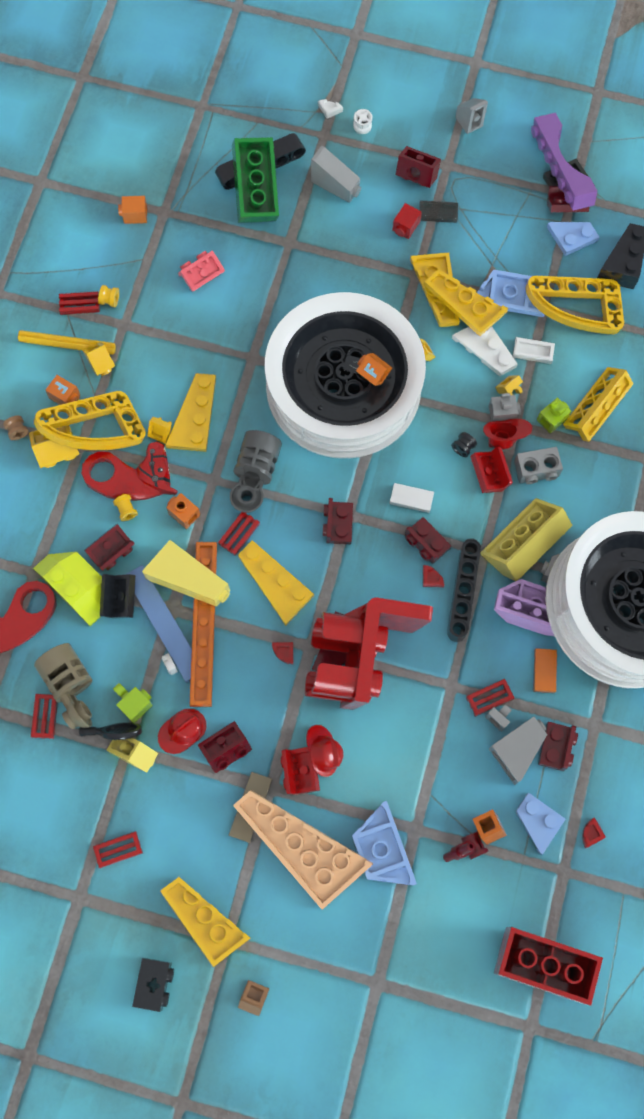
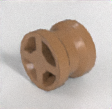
[3,416,29,440]

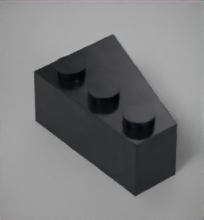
[597,223,644,289]

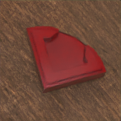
[423,565,444,587]
[272,642,293,665]
[582,817,606,848]

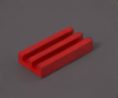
[59,291,100,315]
[218,512,260,556]
[466,679,514,717]
[31,694,58,739]
[93,831,143,869]

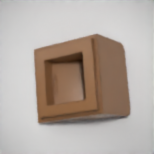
[238,980,270,1016]

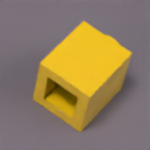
[83,342,115,376]

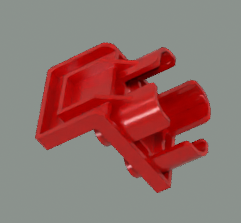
[305,597,433,710]

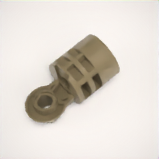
[34,643,93,729]

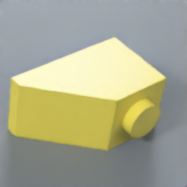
[107,738,158,773]

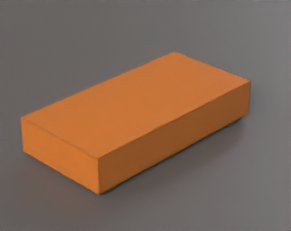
[533,648,557,693]

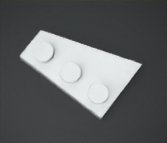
[452,326,518,376]

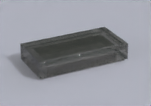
[419,200,458,223]

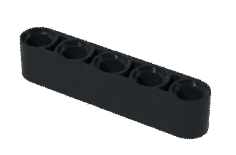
[215,133,306,190]
[447,539,481,642]

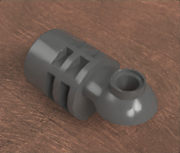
[230,430,282,513]

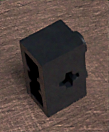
[132,958,174,1012]

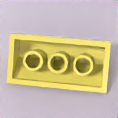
[480,498,573,581]

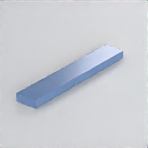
[125,565,192,683]

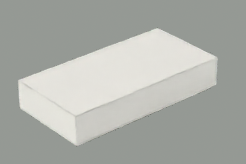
[513,337,555,364]
[390,483,434,513]

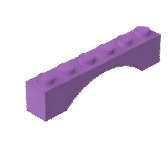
[531,113,597,210]

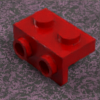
[470,447,513,493]
[281,747,320,795]

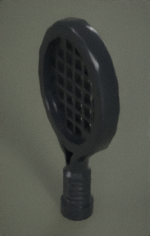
[79,723,142,740]

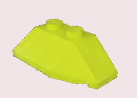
[33,552,102,626]

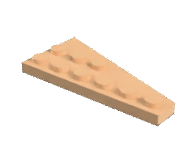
[233,790,373,910]

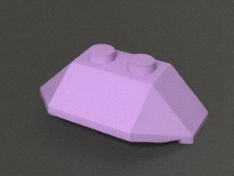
[494,579,554,636]

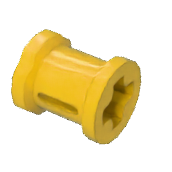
[113,494,138,521]

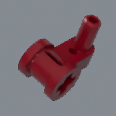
[443,831,489,862]

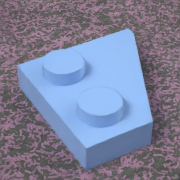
[547,222,600,256]
[515,793,566,855]

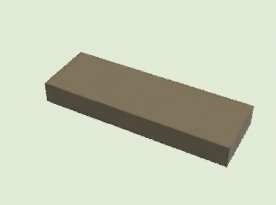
[229,772,272,843]

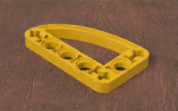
[525,276,624,334]
[34,391,146,450]

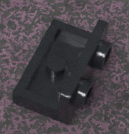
[100,574,136,619]

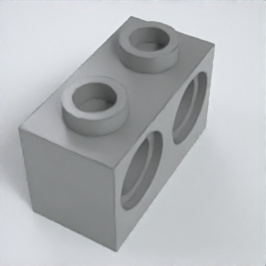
[514,447,563,484]

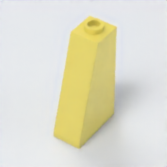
[142,540,230,607]

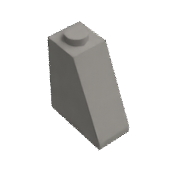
[311,145,361,203]
[489,717,547,785]

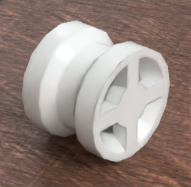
[353,109,372,134]

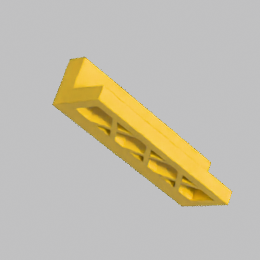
[563,367,633,442]

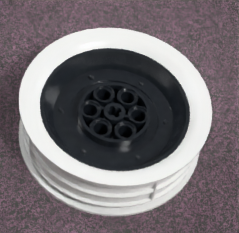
[265,292,426,458]
[545,511,644,688]

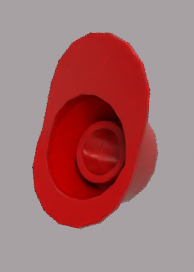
[483,418,532,450]
[158,709,207,754]
[306,725,344,777]

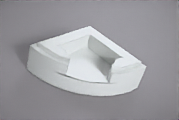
[318,99,343,119]
[162,653,178,675]

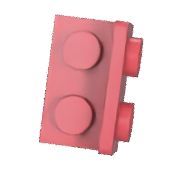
[178,250,225,292]

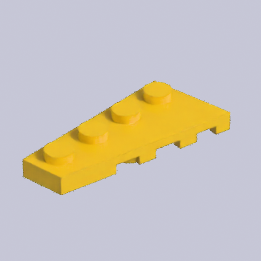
[410,253,460,327]
[424,269,509,336]
[166,373,216,452]
[238,540,314,626]
[160,877,250,967]

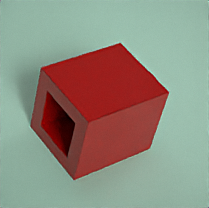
[392,203,422,239]

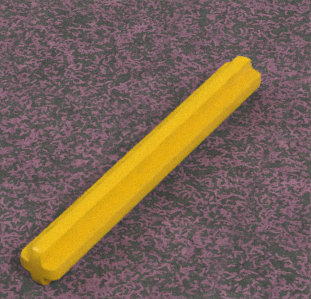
[18,330,116,355]

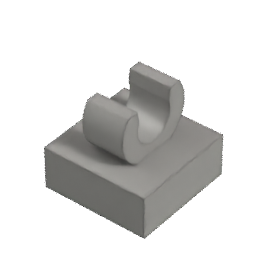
[485,705,512,732]

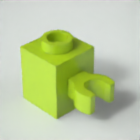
[537,397,571,434]
[113,683,153,723]

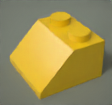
[29,425,79,468]

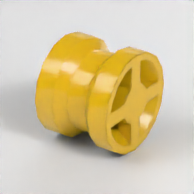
[98,285,119,307]

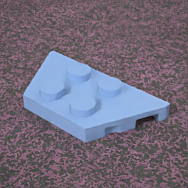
[477,270,545,317]
[352,801,417,886]

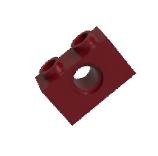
[395,146,441,188]

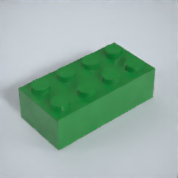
[232,137,279,223]

